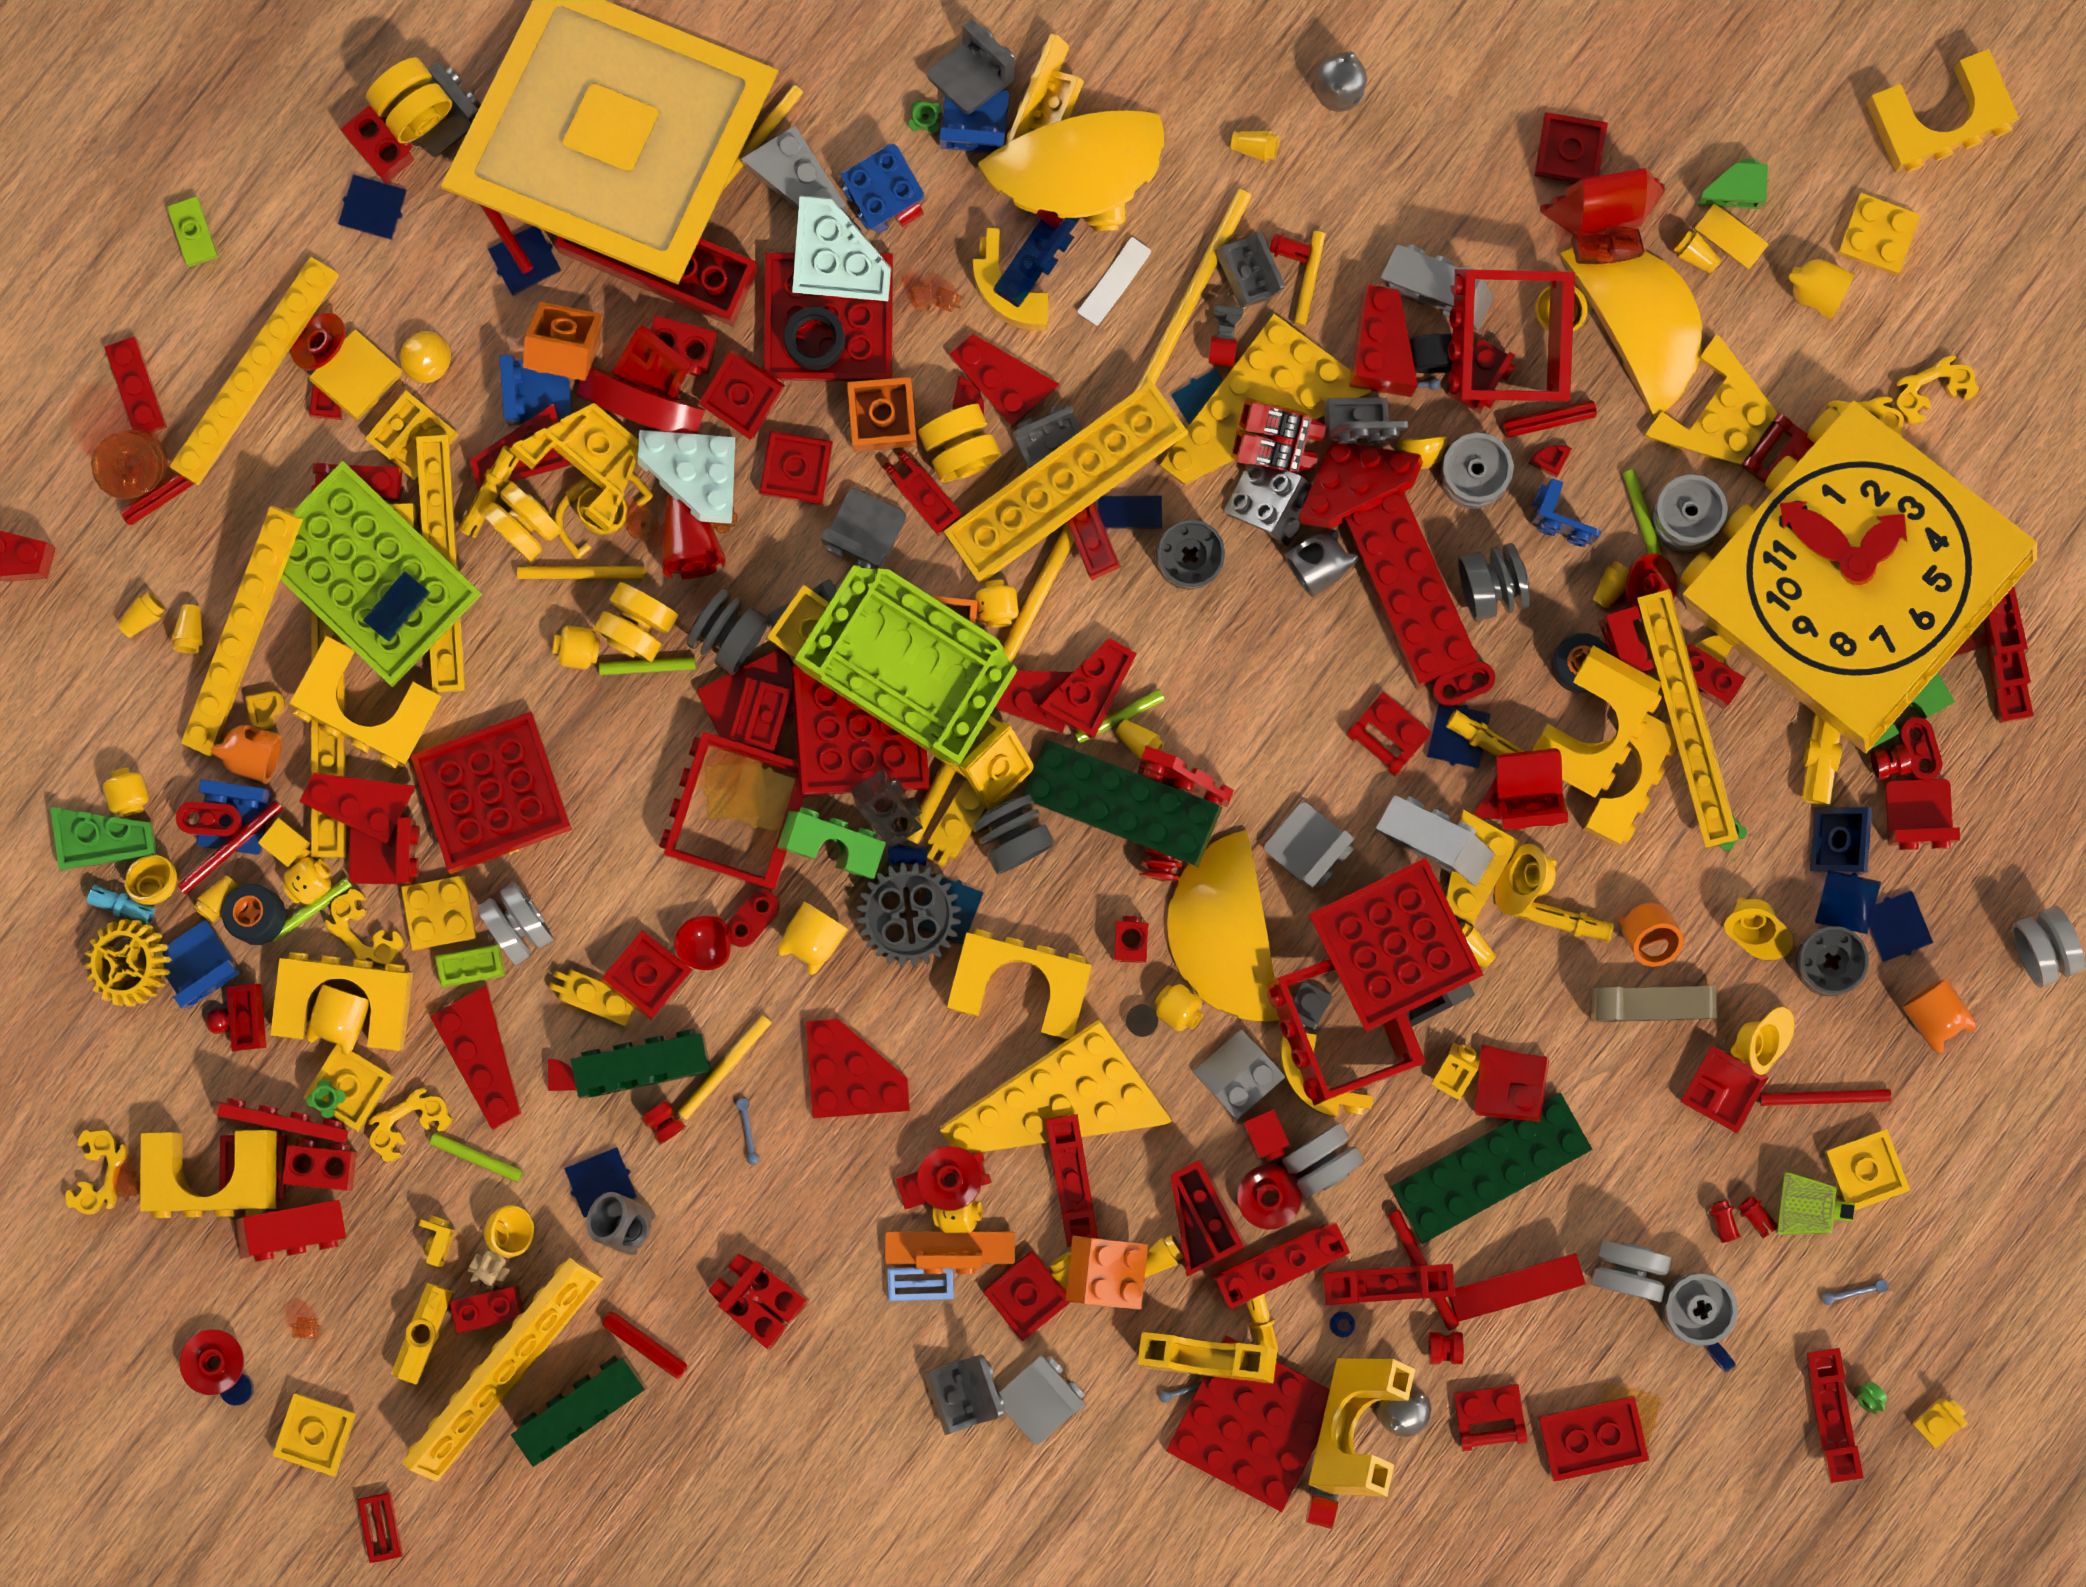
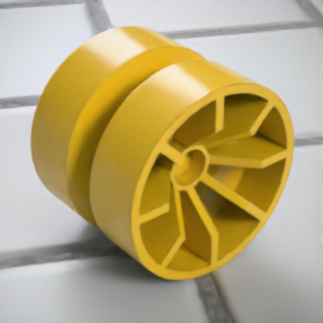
[365,57,453,143]
[918,404,1001,483]
[592,582,679,663]

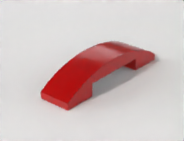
[576,365,706,434]
[1046,1114,1099,1247]
[1323,1264,1456,1305]
[1807,1348,1864,1483]

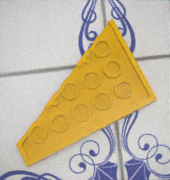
[1159,314,1372,486]
[940,1019,1172,1154]

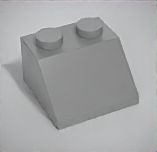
[1193,1029,1285,1121]

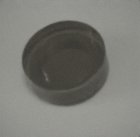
[1126,1004,1158,1037]

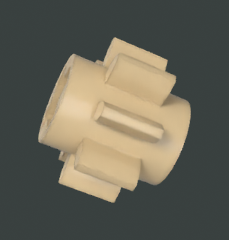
[467,1251,510,1292]

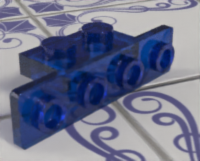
[993,217,1081,307]

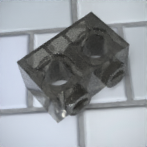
[851,769,923,848]

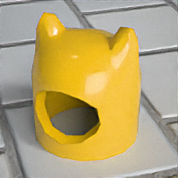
[1789,259,1855,321]
[777,901,848,976]
[307,984,370,1055]

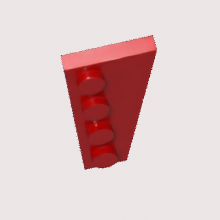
[430,985,522,1130]
[214,1097,349,1143]

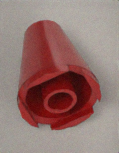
[661,494,725,579]

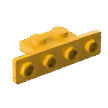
[1005,33,1084,145]

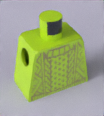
[1778,1172,1855,1235]

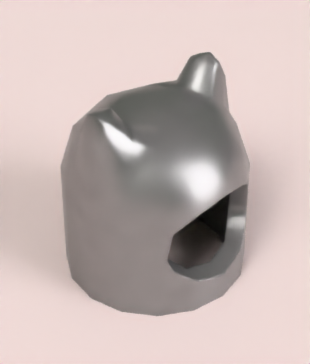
[1314,51,1367,112]
[1284,530,1358,597]
[586,1192,656,1255]
[1376,1384,1432,1437]

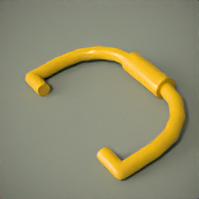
[554,473,653,559]

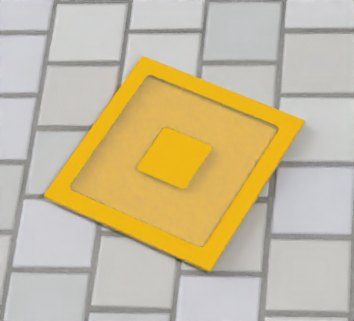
[441,0,779,284]

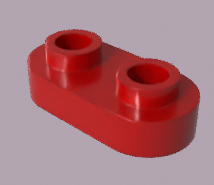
[1432,662,1495,707]
[1899,717,1943,781]
[176,802,242,837]
[727,890,780,948]

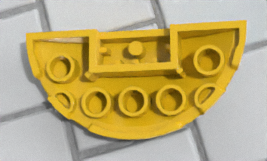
[978,110,1164,218]
[1559,242,1702,419]
[1167,830,1280,1022]

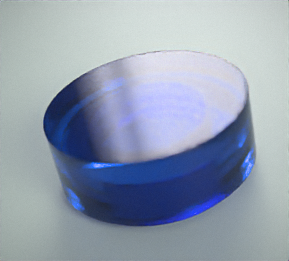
[1706,1342,1736,1373]
[220,1373,254,1406]

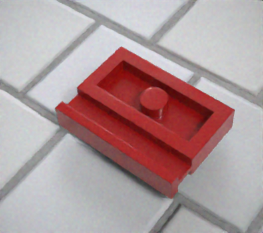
[729,677,792,753]

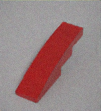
[1984,587,2034,723]
[1450,1253,1586,1322]

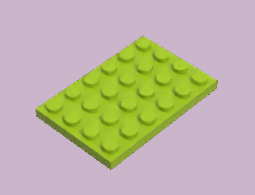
[280,461,483,687]

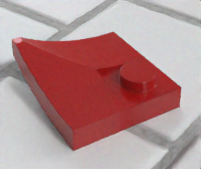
[612,325,692,400]
[1474,1045,1549,1122]
[1680,1046,1769,1134]

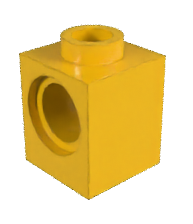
[258,818,311,868]

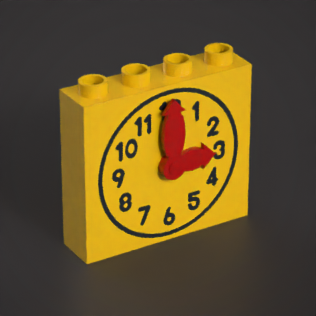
[1680,400,2037,753]

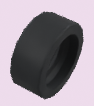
[784,306,846,371]

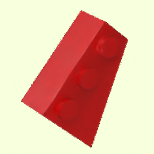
[1349,284,1418,397]
[0,531,56,582]
[1170,1158,1247,1277]
[234,1200,346,1262]

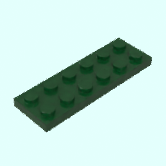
[1022,739,1223,867]
[1391,1093,1593,1244]

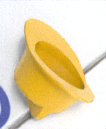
[1494,844,1557,916]
[1724,896,1794,960]
[1730,1007,1795,1075]

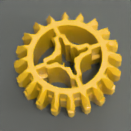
[83,919,172,1007]

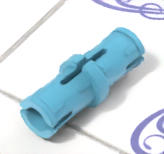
[87,884,155,925]

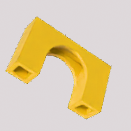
[1866,49,2019,173]
[288,636,441,769]
[1532,645,1662,798]
[947,929,1092,1040]
[271,951,413,1051]
[140,1130,277,1218]
[1308,1358,1415,1497]

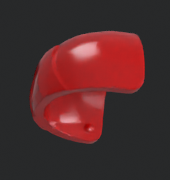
[674,915,731,970]

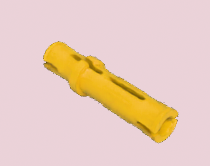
[458,446,520,538]
[1446,709,1524,757]
[1515,902,1614,943]

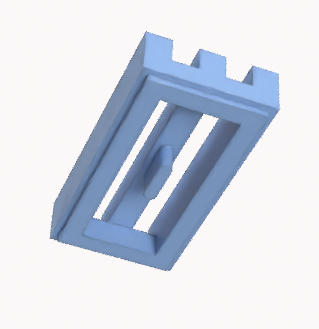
[888,1267,954,1301]

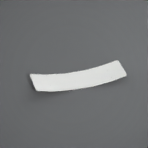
[1078,237,1151,326]

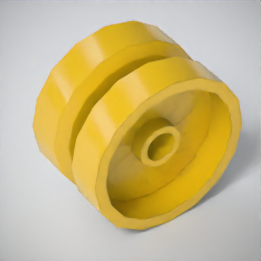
[480,481,562,562]

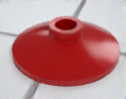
[291,313,345,370]
[1626,553,1677,616]
[917,1146,982,1211]
[1237,1164,1302,1230]
[179,1329,244,1395]

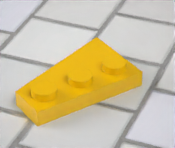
[1446,809,1520,926]

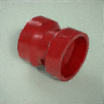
[1870,743,1911,780]
[641,1100,686,1145]
[1428,1332,1464,1365]

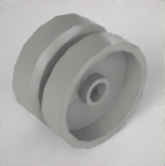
[1439,432,1514,509]
[1652,474,1728,554]
[476,882,555,965]
[2011,906,2085,988]
[1281,1122,1365,1199]
[1591,1240,1672,1302]
[1660,1273,1738,1346]

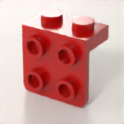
[1496,748,1568,830]
[1885,779,1960,851]
[349,817,420,885]

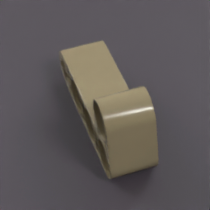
[1590,986,1717,1022]

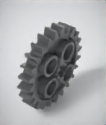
[857,863,961,968]

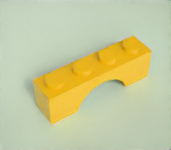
[1583,713,1678,847]
[1137,1332,1277,1384]

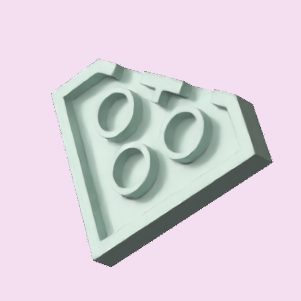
[792,195,891,301]
[637,430,735,524]

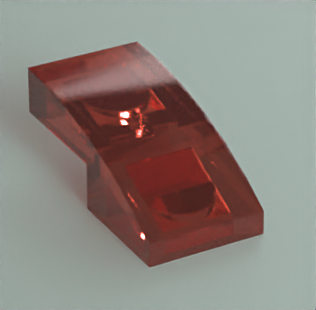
[1571,226,1645,264]

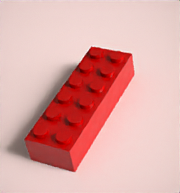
[554,236,759,327]
[1342,490,1478,689]

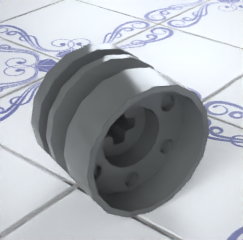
[1155,519,1225,590]
[1458,543,1530,622]
[687,589,769,675]
[971,795,1056,875]
[1796,926,1869,996]

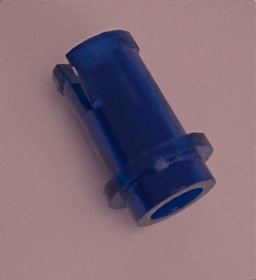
[887,841,928,866]
[1329,1311,1355,1337]

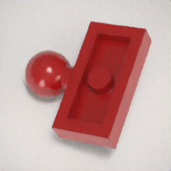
[205,984,267,1052]

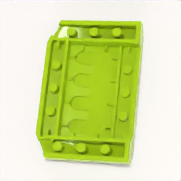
[793,565,1017,766]

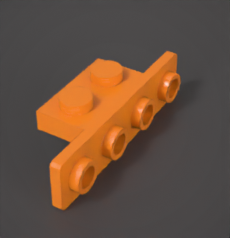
[885,1231,1015,1274]

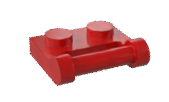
[1741,413,1814,484]
[1346,692,1432,777]
[1453,1384,1527,1452]

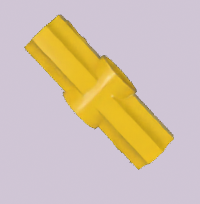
[1801,712,1842,805]
[391,1282,454,1384]

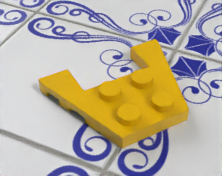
[1644,334,1778,467]
[510,403,639,532]

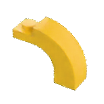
[973,228,1048,331]
[1280,1033,1373,1118]

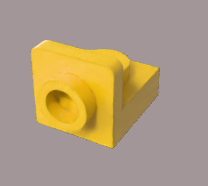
[1431,1043,1480,1100]
[419,1215,456,1267]
[1912,1398,1968,1449]

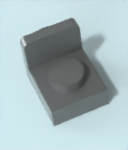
[1293,981,1332,1032]

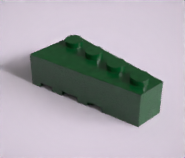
[571,1029,712,1099]
[510,1355,648,1467]

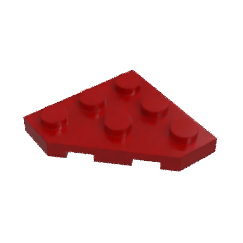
[1299,440,1423,528]
[1137,746,1234,807]
[806,1019,910,1119]

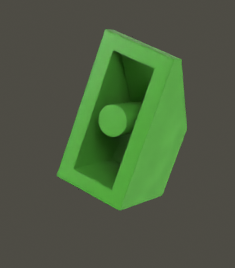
[1698,159,1768,209]

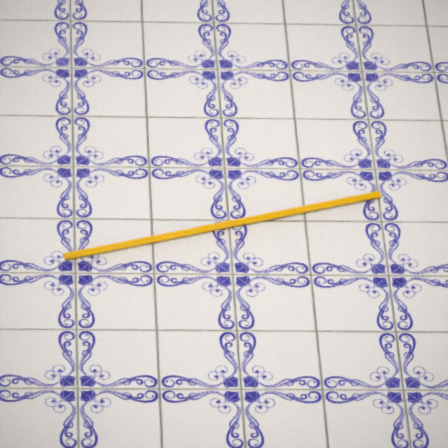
[904,189,1252,845]

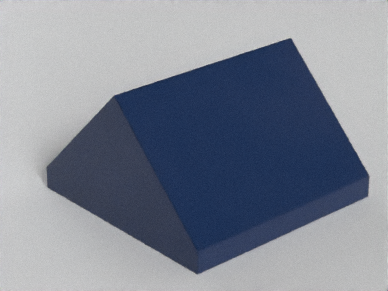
[1810,807,1872,876]

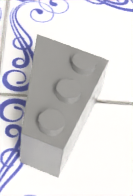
[741,126,848,214]
[1381,244,1494,331]
[1375,795,1495,887]

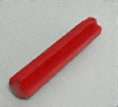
[1503,400,1597,438]
[120,474,207,525]
[602,1311,687,1379]

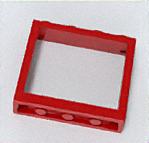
[1447,269,1575,401]
[659,731,805,891]
[1266,959,1426,1106]
[1212,1222,1350,1310]

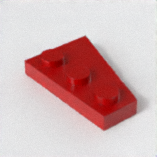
[470,403,571,491]

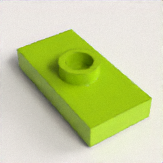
[167,196,219,268]
[435,944,506,988]

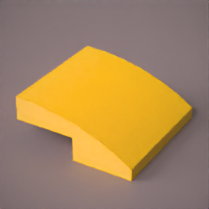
[309,329,402,421]
[365,390,459,483]

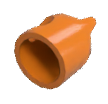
[210,725,282,784]
[1618,902,1684,967]
[1902,978,1976,1054]

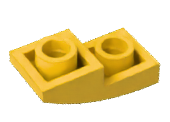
[1694,203,1768,270]

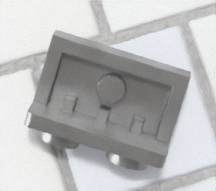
[1215,231,1285,308]
[1013,405,1082,469]

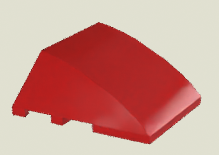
[1540,168,1665,238]

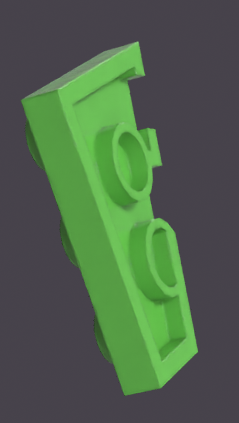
[50,807,157,871]

